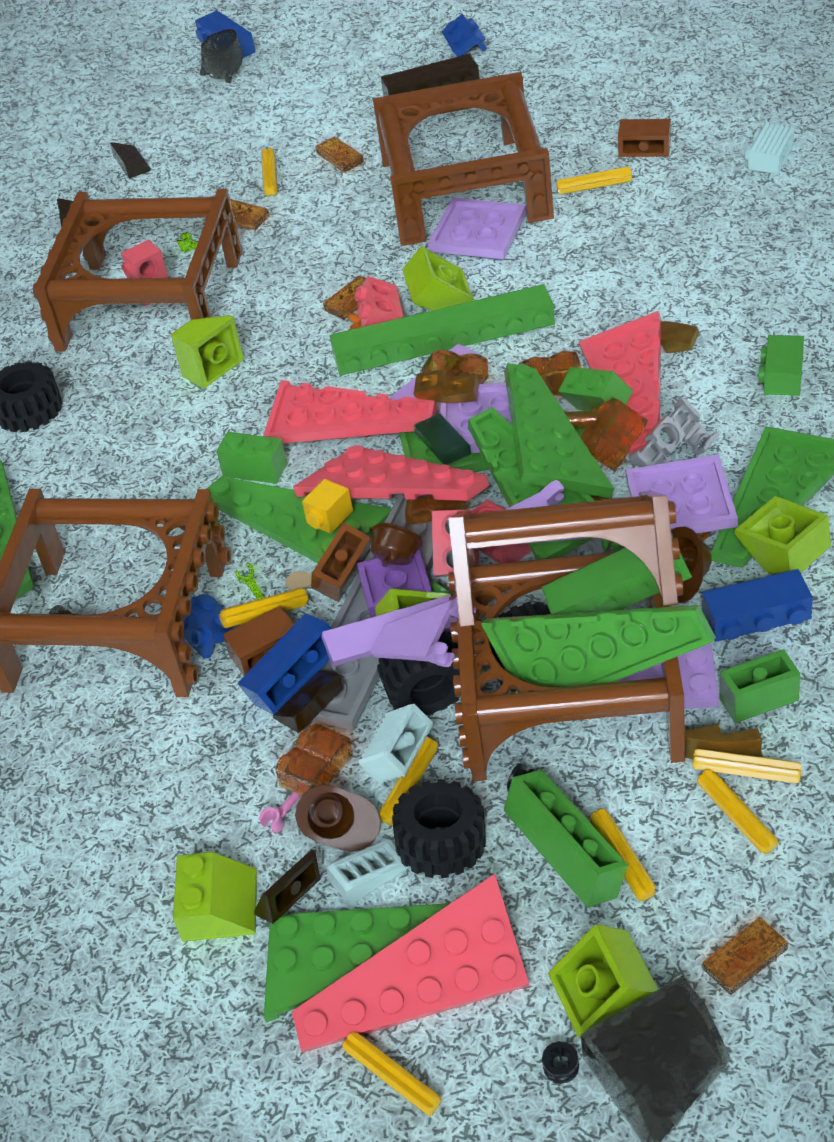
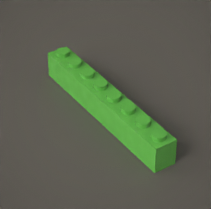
[329,284,555,376]

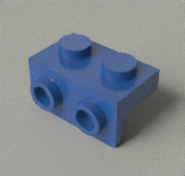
[442,13,487,57]
[184,594,240,659]

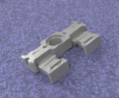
[629,398,719,467]

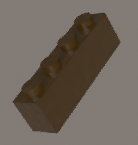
[381,53,480,96]

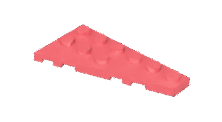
[578,311,661,455]
[263,380,438,444]
[293,445,489,501]
[292,874,529,1053]

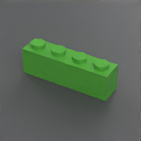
[542,533,692,614]
[503,769,628,908]

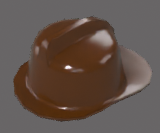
[369,523,423,567]
[671,526,712,604]
[295,784,381,852]

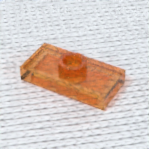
[315,136,364,172]
[230,199,270,230]
[323,275,366,320]
[405,494,470,525]
[703,917,788,995]

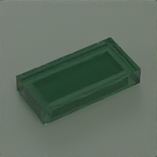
[414,413,471,465]

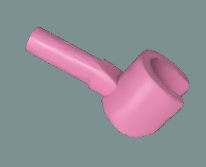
[259,792,300,833]

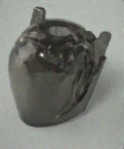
[200,29,243,83]

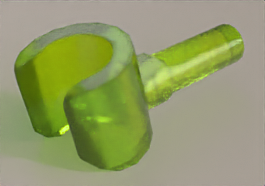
[176,232,198,252]
[235,563,265,600]

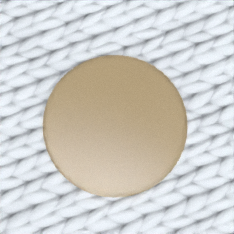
[285,571,311,590]

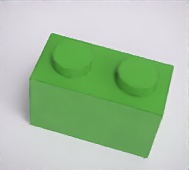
[759,335,804,396]
[558,367,633,416]
[216,431,287,484]
[719,649,800,723]

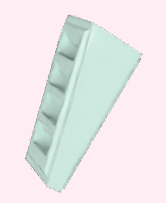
[326,839,410,906]

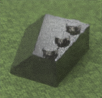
[580,976,731,1142]

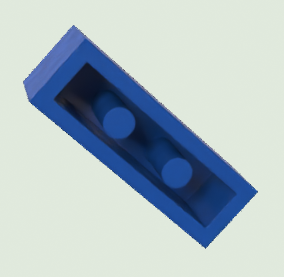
[195,10,255,63]
[702,569,813,642]
[237,613,332,715]

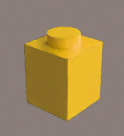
[302,479,353,534]

